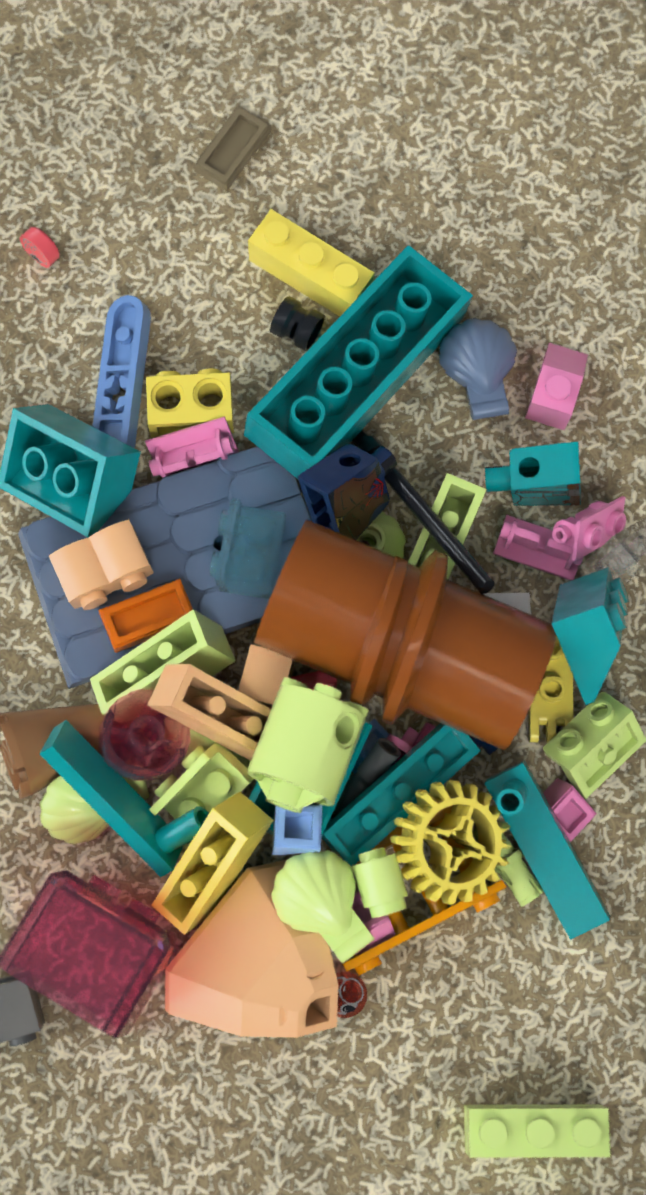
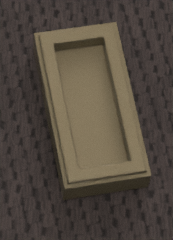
[193,105,271,191]

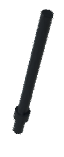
[352,429,495,594]

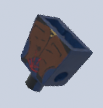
[298,444,397,540]

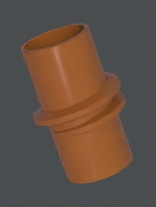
[254,519,557,750]

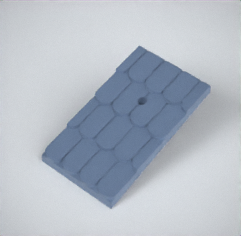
[18,447,311,689]

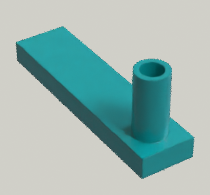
[39,720,209,877]
[321,723,480,867]
[484,760,610,940]

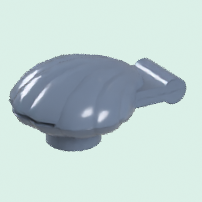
[439,318,517,420]

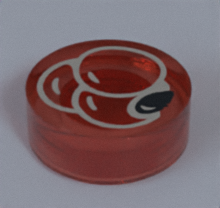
[336,972,367,1018]

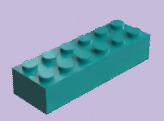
[244,245,473,479]

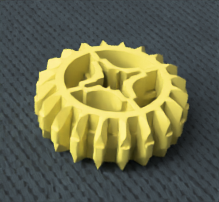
[389,780,513,905]

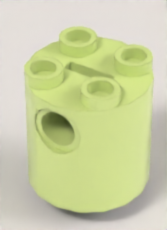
[247,677,369,813]

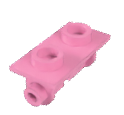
[145,416,239,478]
[552,496,626,562]
[493,515,583,581]

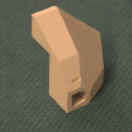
[165,860,338,1038]

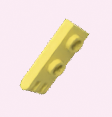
[528,638,574,743]

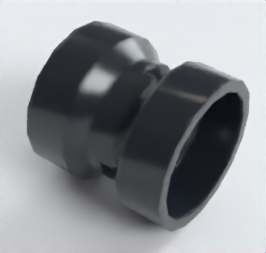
[270,296,325,351]

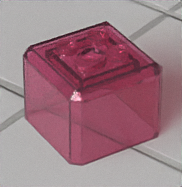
[0,870,179,1039]

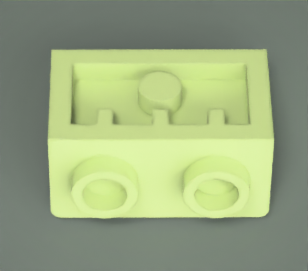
[543,692,646,799]
[149,742,254,819]

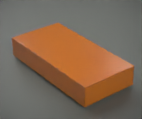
[98,579,193,653]

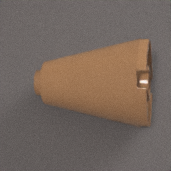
[0,704,121,800]

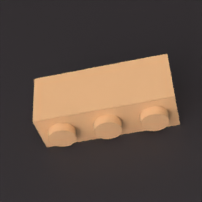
[147,664,271,761]

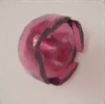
[98,689,190,781]

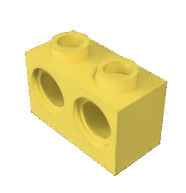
[146,369,234,437]

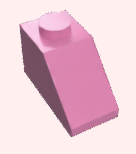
[525,343,588,430]

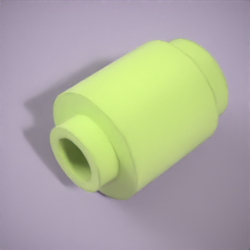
[352,847,408,918]

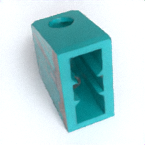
[485,442,581,506]

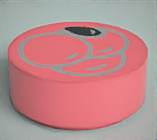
[19,227,59,268]

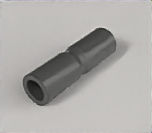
[334,738,401,815]

